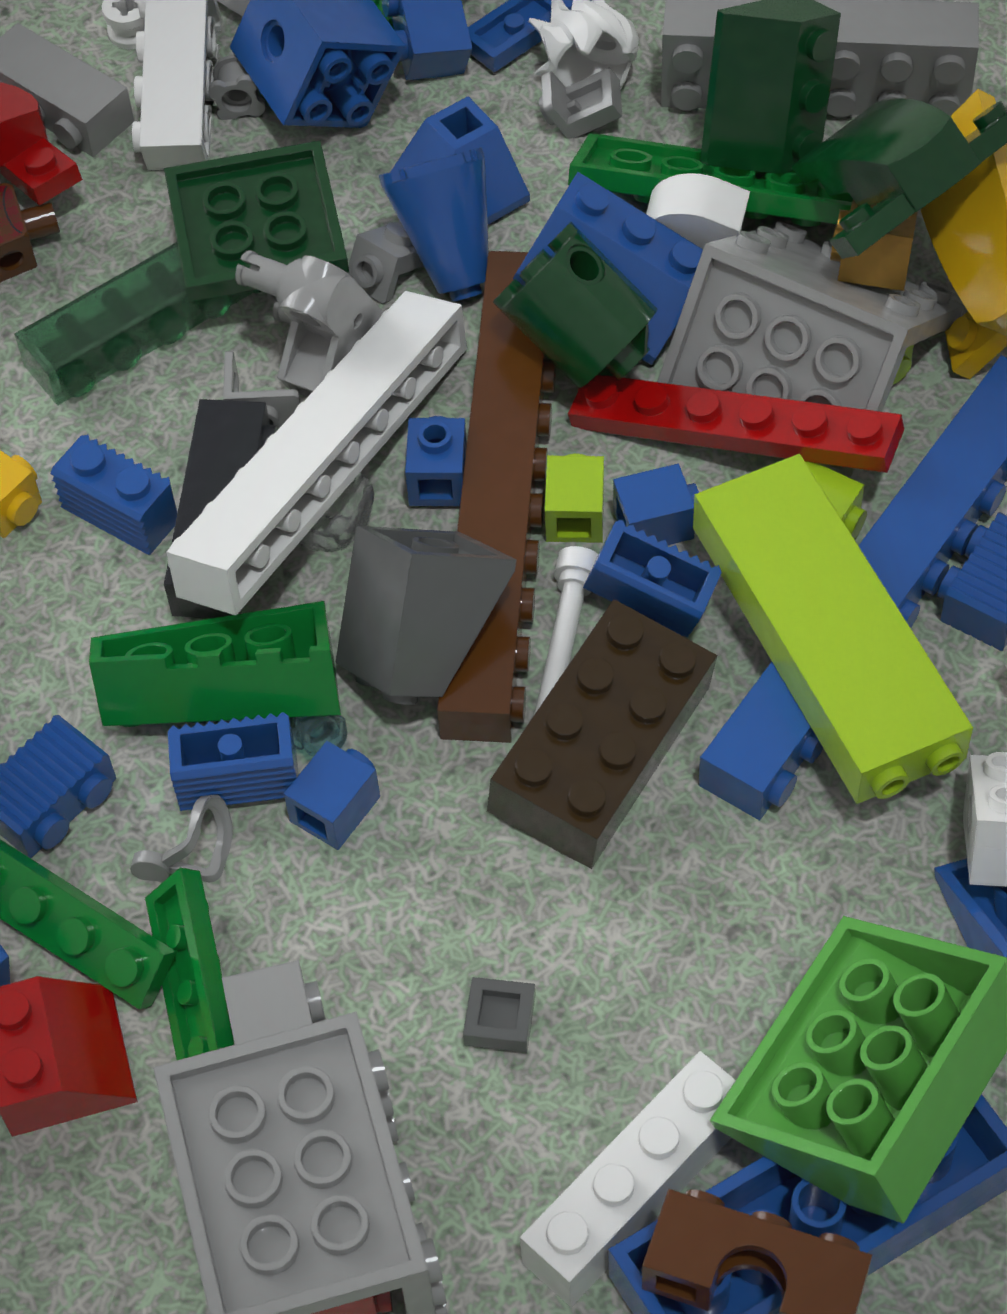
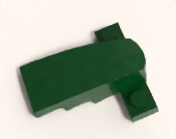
[791,98,1007,259]

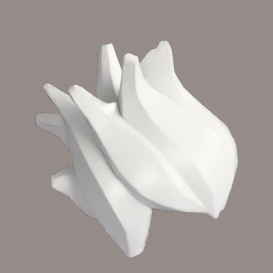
[528,0,639,90]

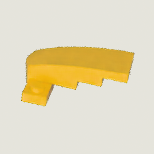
[920,89,1007,380]

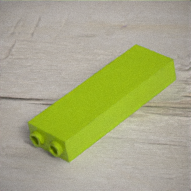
[693,454,973,804]

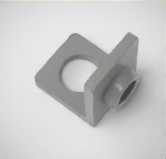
[223,351,300,428]

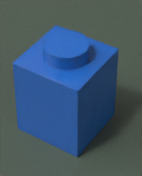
[613,463,699,545]
[284,741,380,850]

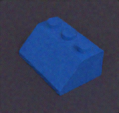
[513,172,703,365]

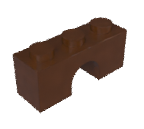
[642,1189,872,1314]

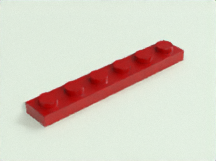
[568,375,905,473]

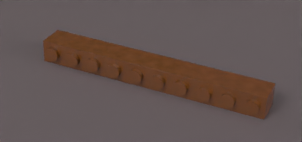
[437,251,556,743]

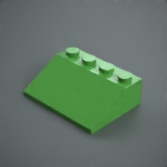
[710,916,1007,1224]

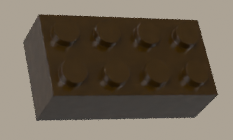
[487,599,718,869]

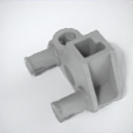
[235,250,383,397]

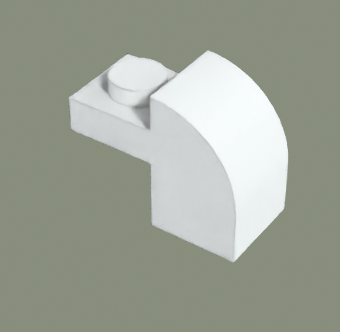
[646,173,750,249]

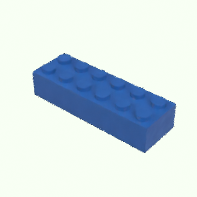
[608,1094,1007,1314]

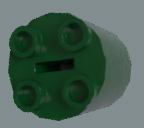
[492,222,658,389]

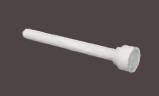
[534,546,598,715]

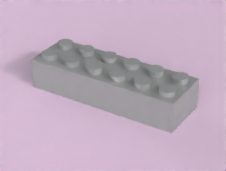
[661,0,979,117]

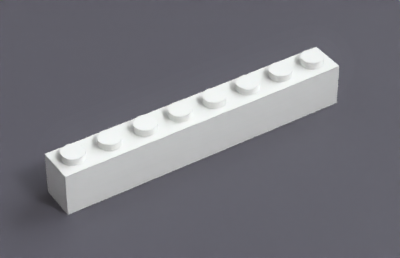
[166,291,467,616]

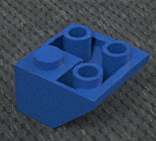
[390,96,530,224]

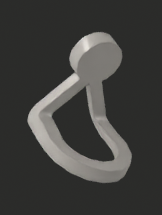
[130,795,233,883]

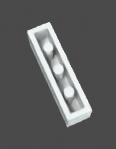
[520,1051,736,1307]

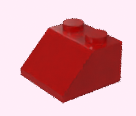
[0,976,138,1137]

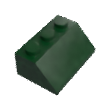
[700,0,841,174]

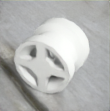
[102,0,145,50]

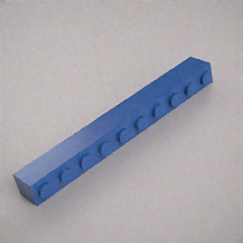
[698,355,1007,821]

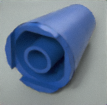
[379,147,489,301]

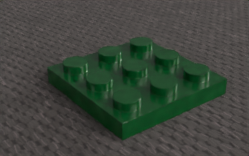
[164,140,349,302]

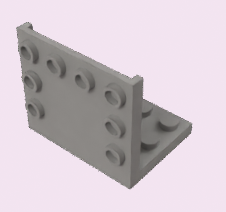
[657,221,964,480]
[153,1012,448,1314]

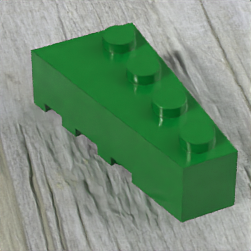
[89,601,341,727]

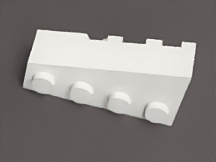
[132,0,221,170]

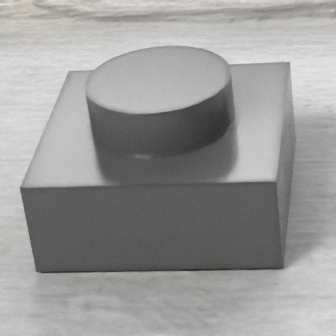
[463,977,536,1053]

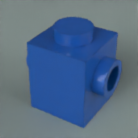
[405,416,467,506]

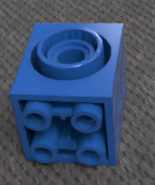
[230,0,406,128]

